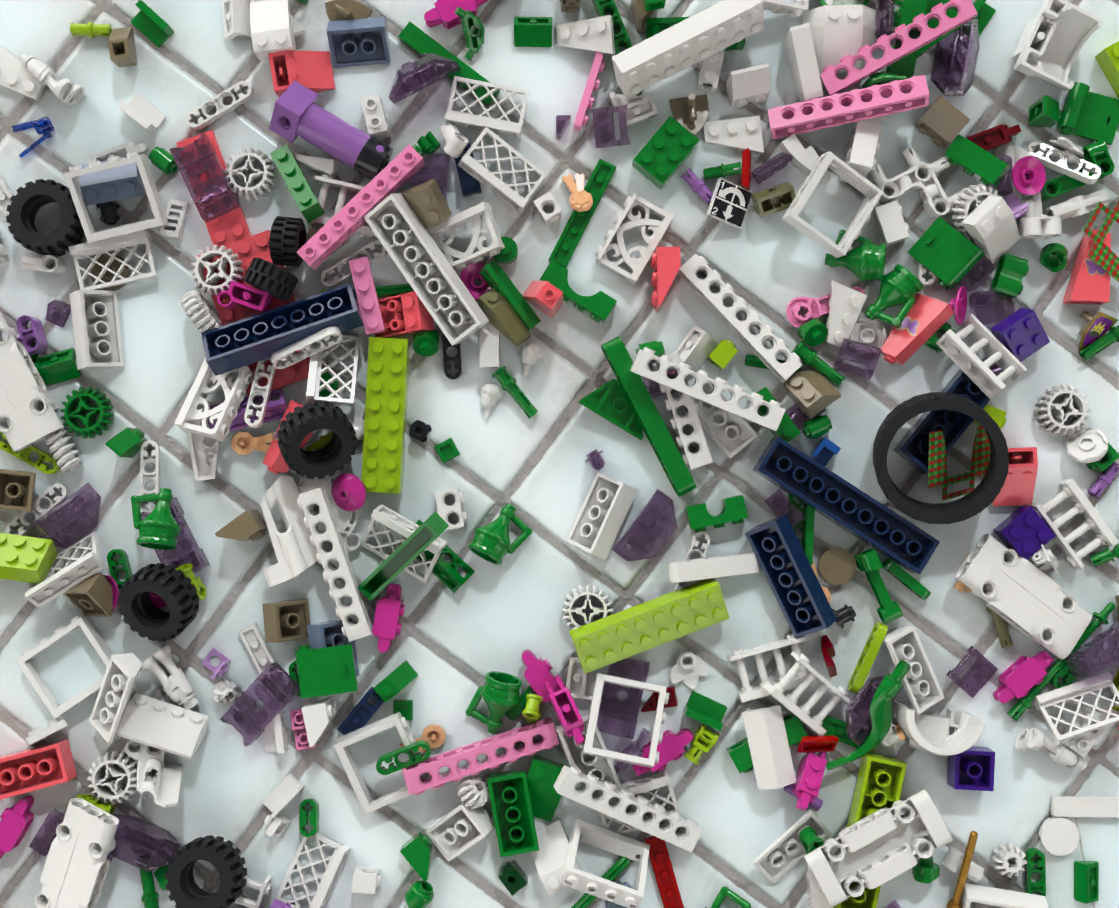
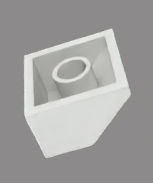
[725,63,771,107]
[301,696,338,747]

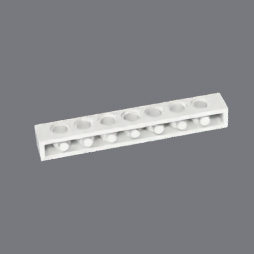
[678,254,803,383]
[630,347,786,431]
[297,485,373,642]
[553,765,702,852]

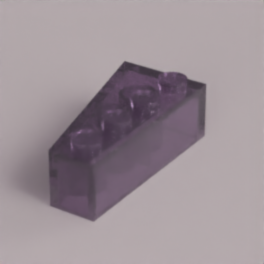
[1065,622,1119,678]

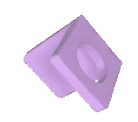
[1003,193,1029,221]
[202,648,231,679]

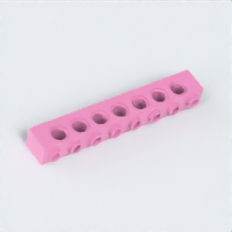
[820,0,978,96]
[768,75,929,140]
[297,144,425,270]
[402,717,559,795]

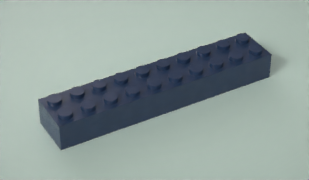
[753,437,940,575]

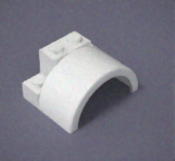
[1011,0,1103,91]
[892,699,986,756]

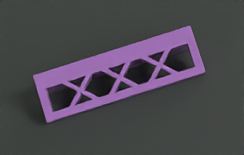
[208,388,287,432]

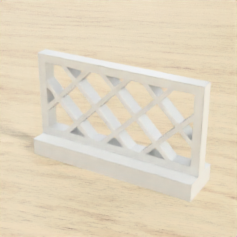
[445,76,529,138]
[458,127,547,213]
[68,230,158,290]
[306,335,360,406]
[360,504,447,583]
[25,532,105,608]
[1034,671,1119,742]
[599,769,681,835]
[276,828,351,908]

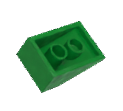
[526,755,569,822]

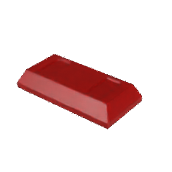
[741,148,751,191]
[797,735,839,753]

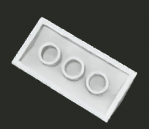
[692,377,759,459]
[742,704,797,790]
[752,810,831,884]

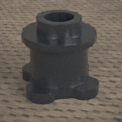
[96,201,120,225]
[409,420,432,442]
[832,604,856,629]

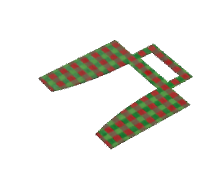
[1083,200,1119,282]
[928,417,992,501]

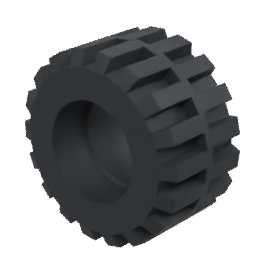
[269,216,306,267]
[243,258,299,301]

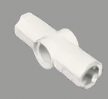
[1046,190,1109,221]

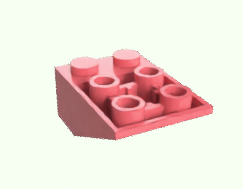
[268,50,336,97]
[651,247,681,311]
[374,291,435,338]
[990,447,1038,507]

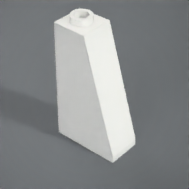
[783,22,824,102]

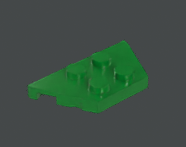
[578,379,643,440]

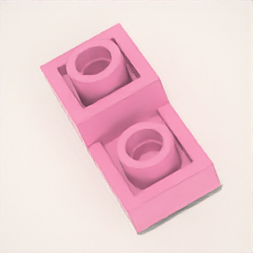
[290,709,317,751]

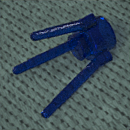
[12,116,55,157]

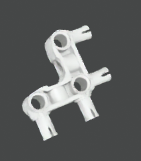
[870,147,963,219]

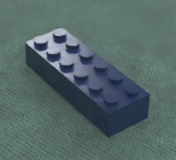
[894,369,990,474]
[745,514,837,638]

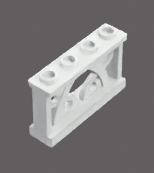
[595,193,674,285]
[426,202,505,271]
[174,357,254,441]

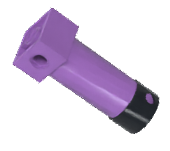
[269,81,393,180]

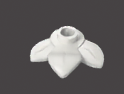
[1049,137,1084,158]
[670,651,708,689]

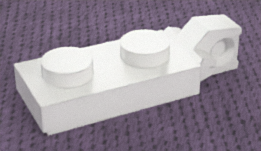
[91,142,148,162]

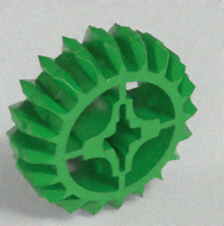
[60,387,115,439]

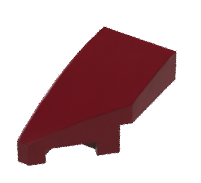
[821,635,837,678]
[641,686,678,712]

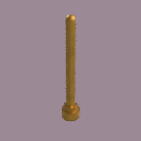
[946,831,978,908]

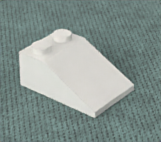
[250,0,297,61]
[961,195,1021,264]
[424,801,495,862]
[531,818,583,895]

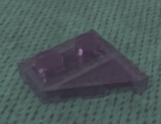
[613,728,649,774]

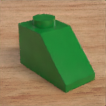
[1028,96,1061,127]
[105,427,148,458]
[373,660,418,703]
[400,832,432,882]

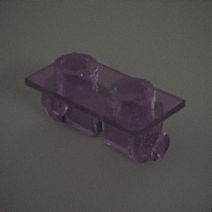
[585,449,605,470]

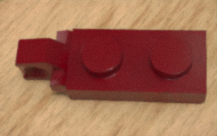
[966,124,1021,151]

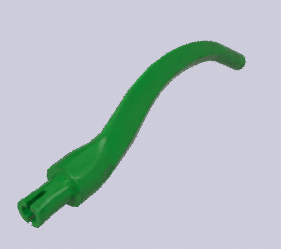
[826,660,911,771]

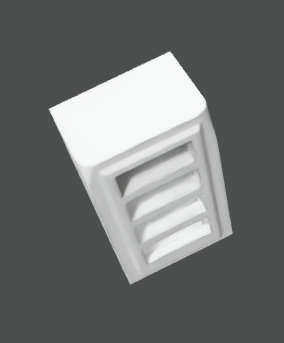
[295,155,337,178]
[159,199,189,240]

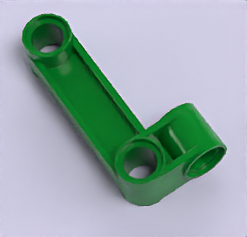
[1040,140,1115,201]
[854,548,903,624]

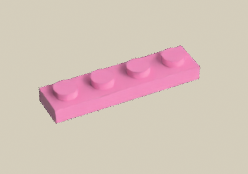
[573,52,606,132]
[349,256,386,336]

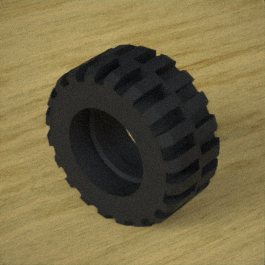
[6,179,88,256]
[277,401,357,479]
[118,563,199,641]
[165,835,247,908]

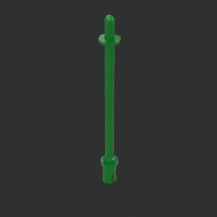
[1007,602,1115,722]

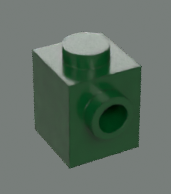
[498,860,528,895]

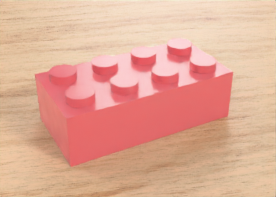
[0,739,77,800]

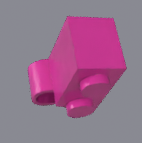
[217,280,273,313]

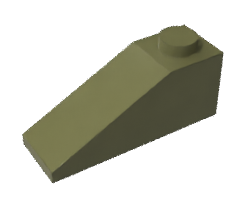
[478,288,531,347]

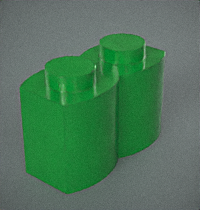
[990,253,1029,298]

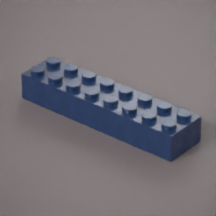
[201,283,364,376]

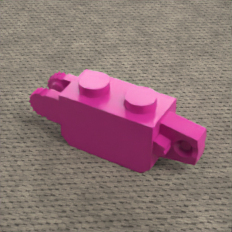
[424,0,489,29]
[372,583,406,653]
[521,649,564,703]
[993,650,1053,703]
[544,676,585,745]
[631,729,693,776]
[792,752,827,811]
[0,795,34,859]

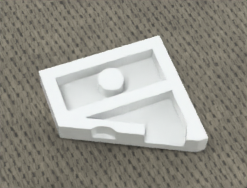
[609,92,658,129]

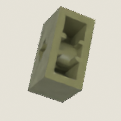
[751,182,796,218]

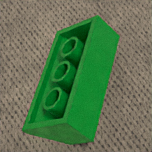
[487,771,539,857]

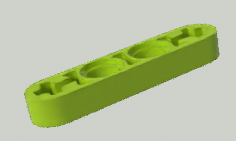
[0,431,61,474]
[847,622,888,694]

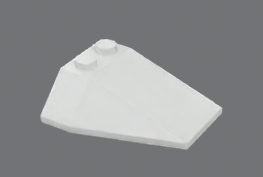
[801,5,878,89]

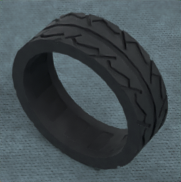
[873,392,1009,524]

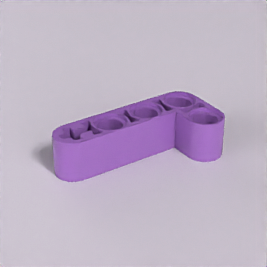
[16,315,48,356]

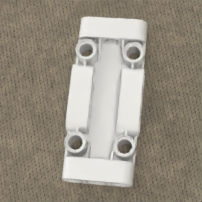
[0,310,64,452]
[956,533,1092,659]
[804,790,953,907]
[34,798,119,908]

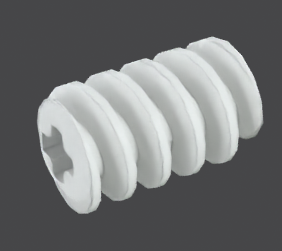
[45,429,83,473]

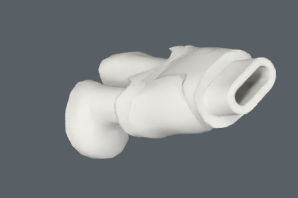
[19,54,85,105]
[140,645,199,710]
[1015,727,1087,769]

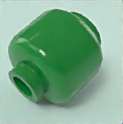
[405,881,434,908]

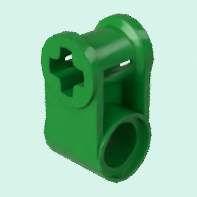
[799,827,831,854]

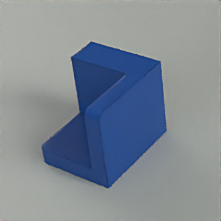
[809,437,841,467]

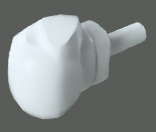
[522,343,543,376]
[481,384,502,417]
[351,407,365,440]

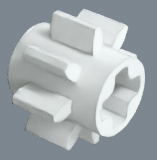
[212,679,238,705]

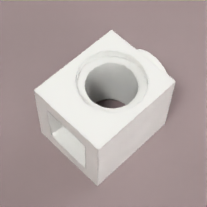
[533,191,562,224]
[351,866,382,894]

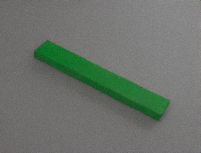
[398,21,500,107]
[548,159,617,268]

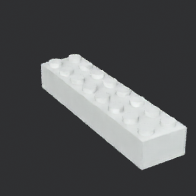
[612,0,764,98]
[364,193,489,346]

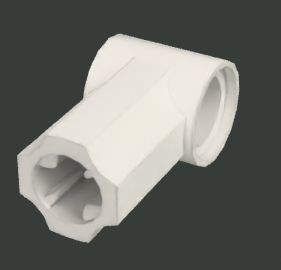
[440,122,469,158]
[22,252,66,275]
[941,846,984,883]

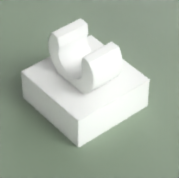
[264,815,291,838]

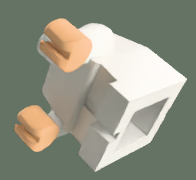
[881,721,906,750]

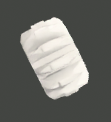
[457,775,490,810]
[991,842,1027,878]

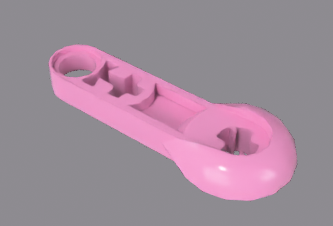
[786,287,865,328]

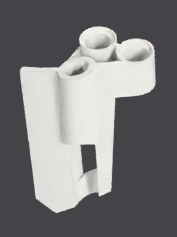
[995,143,1062,240]
[260,474,318,588]
[125,739,183,808]

